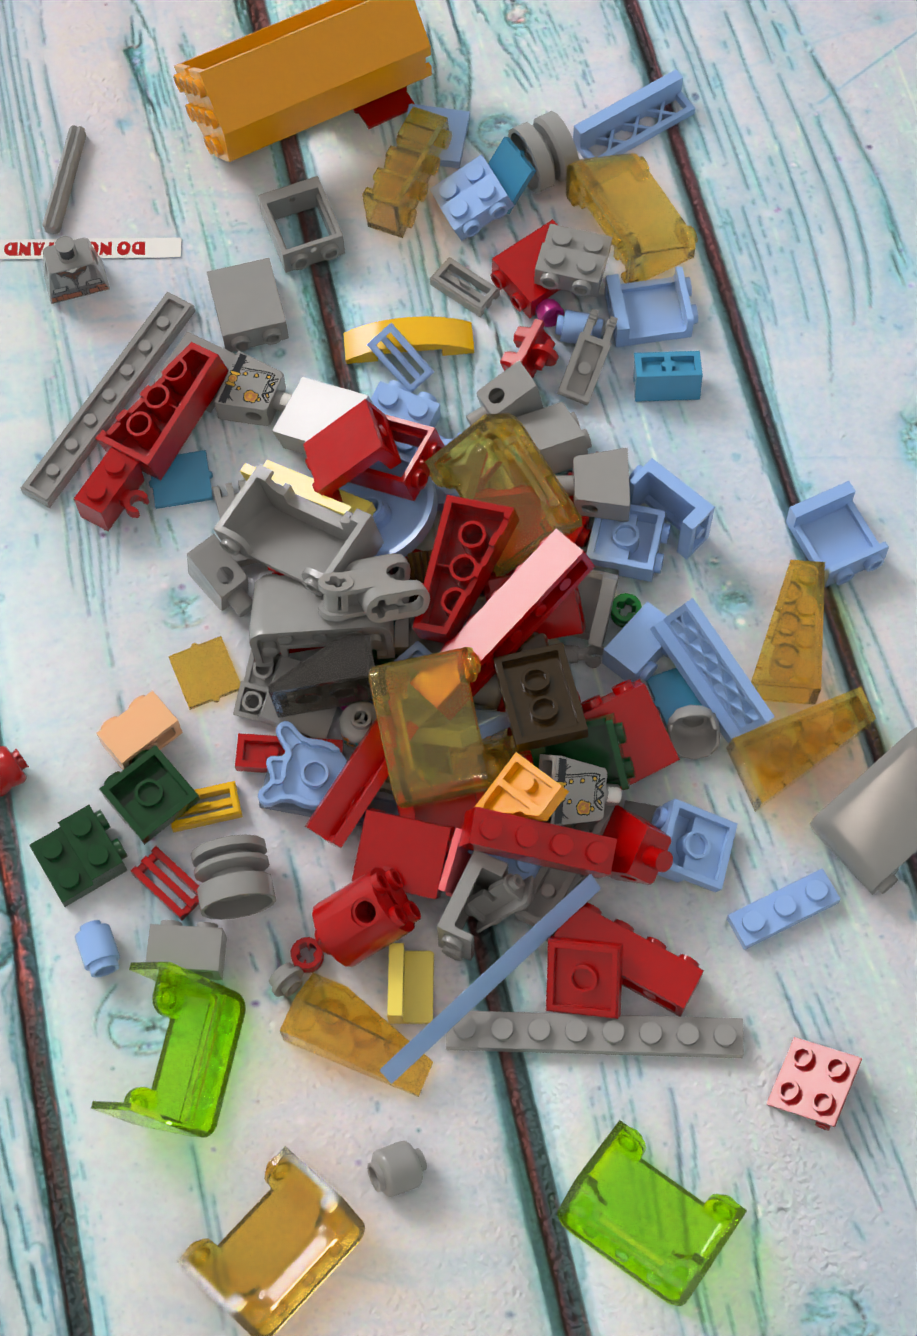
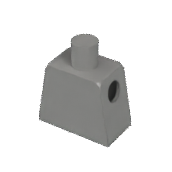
[466,360,544,433]
[553,448,630,521]
[187,534,253,617]

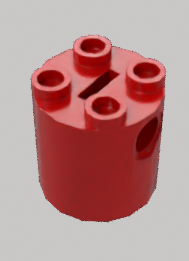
[312,867,421,967]

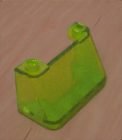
[557,1120,747,1306]

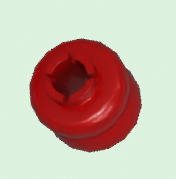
[0,746,29,797]

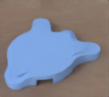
[258,721,347,810]

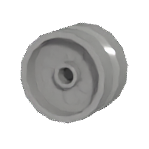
[508,111,580,193]

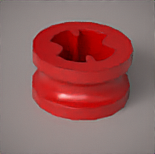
[290,937,324,973]

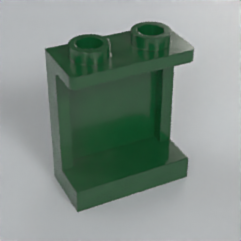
[530,713,635,790]

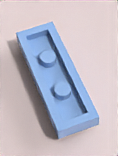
[727,868,841,950]

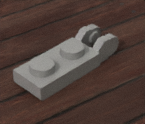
[557,309,618,405]

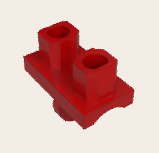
[500,319,559,379]

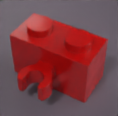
[73,447,150,531]

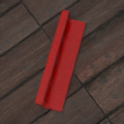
[305,708,420,848]

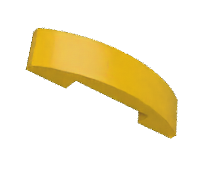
[343,316,474,364]

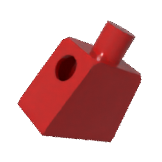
[602,805,673,885]

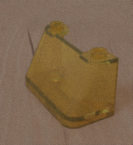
[566,153,698,283]
[425,413,583,577]
[369,647,503,808]
[177,1146,365,1336]

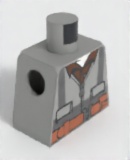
[43,236,110,304]

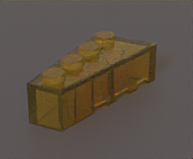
[362,107,452,238]
[751,560,825,705]
[726,687,876,812]

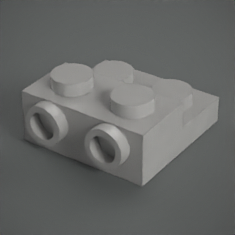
[534,224,613,297]

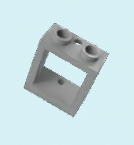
[258,176,345,273]

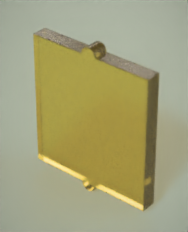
[168,636,240,710]

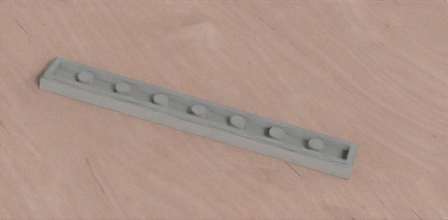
[21,292,195,508]

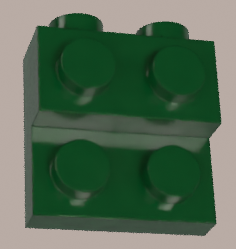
[99,745,201,845]
[29,805,128,907]

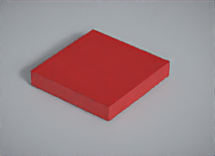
[546,936,623,1019]

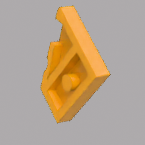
[475,752,569,821]

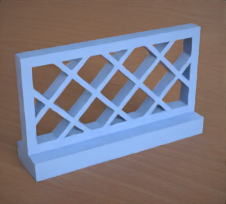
[650,598,775,744]

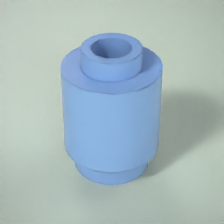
[555,309,603,344]
[75,920,120,978]

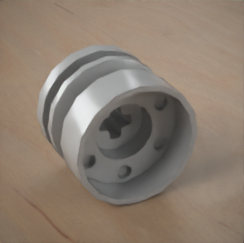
[191,834,276,920]

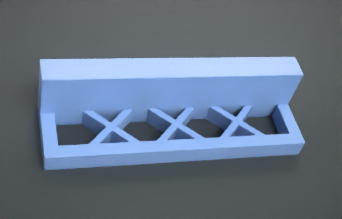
[573,69,696,170]

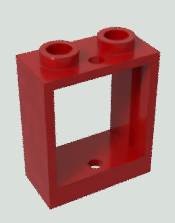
[349,414,445,501]

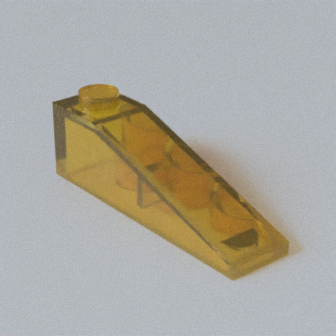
[280,973,433,1097]

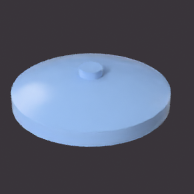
[339,452,438,557]

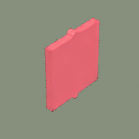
[438,828,472,897]

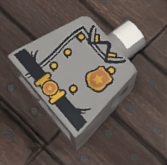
[214,351,292,426]
[539,754,621,826]

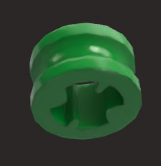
[611,593,642,628]

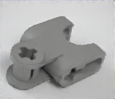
[318,554,430,623]

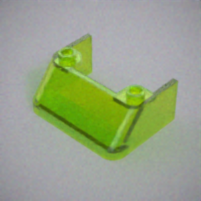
[91,962,246,1138]

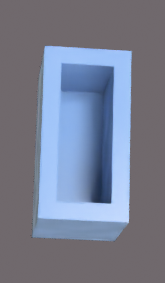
[602,601,668,682]

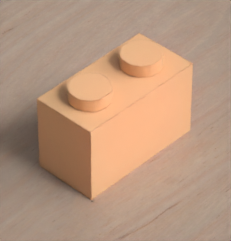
[97,690,183,770]

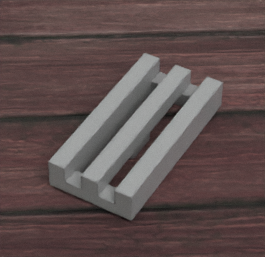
[430,257,500,317]

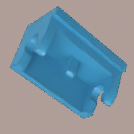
[633,351,703,402]

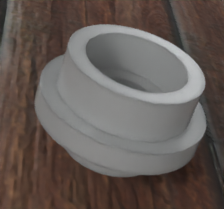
[269,962,304,997]

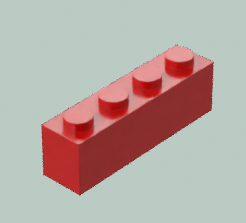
[459,806,617,879]
[554,902,704,1017]

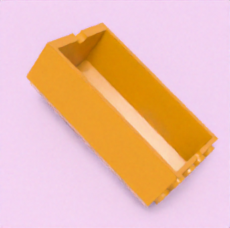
[173,0,432,162]

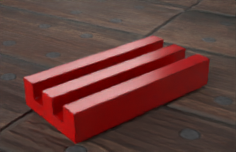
[130,846,199,921]

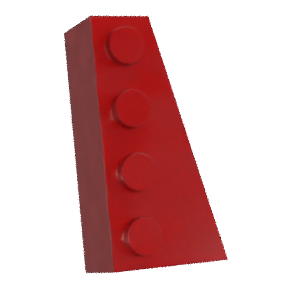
[95,342,229,481]
[412,495,520,643]

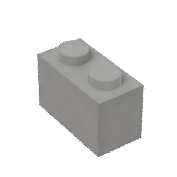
[145,920,227,980]

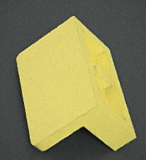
[387,943,434,1024]

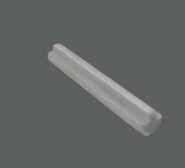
[42,125,87,234]

